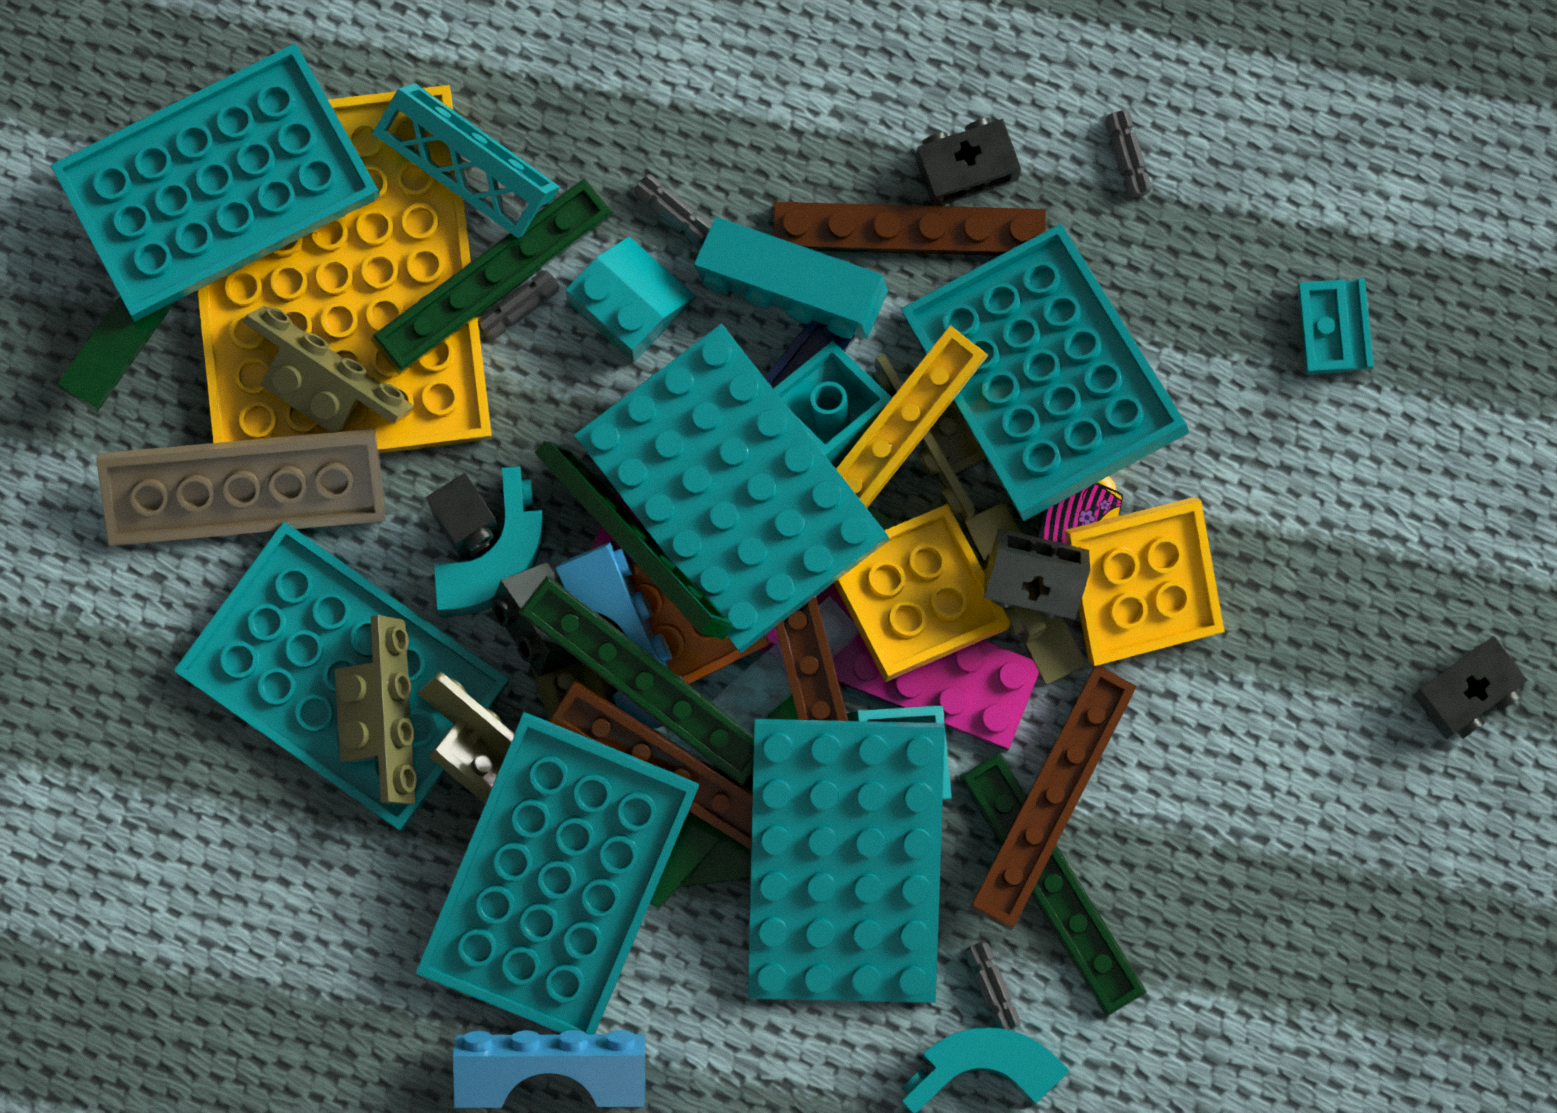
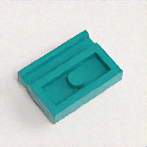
[1297,278,1374,375]

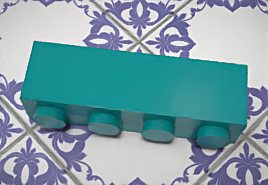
[694,217,888,339]

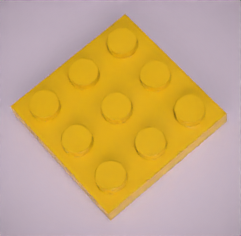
[1064,497,1225,666]
[834,504,1011,682]

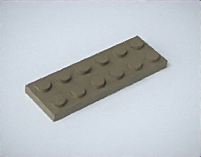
[96,429,386,546]

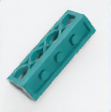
[372,83,560,238]

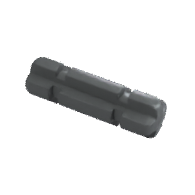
[1105,110,1152,198]
[635,174,712,247]
[478,270,560,340]
[965,942,1020,1030]

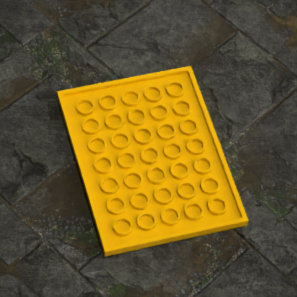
[197,85,492,454]

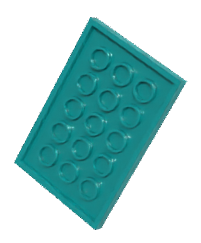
[50,43,381,322]
[901,223,1189,521]
[574,323,890,653]
[174,522,510,832]
[416,712,699,1034]
[748,719,945,1003]

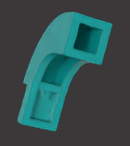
[434,466,544,617]
[900,1028,1070,1113]

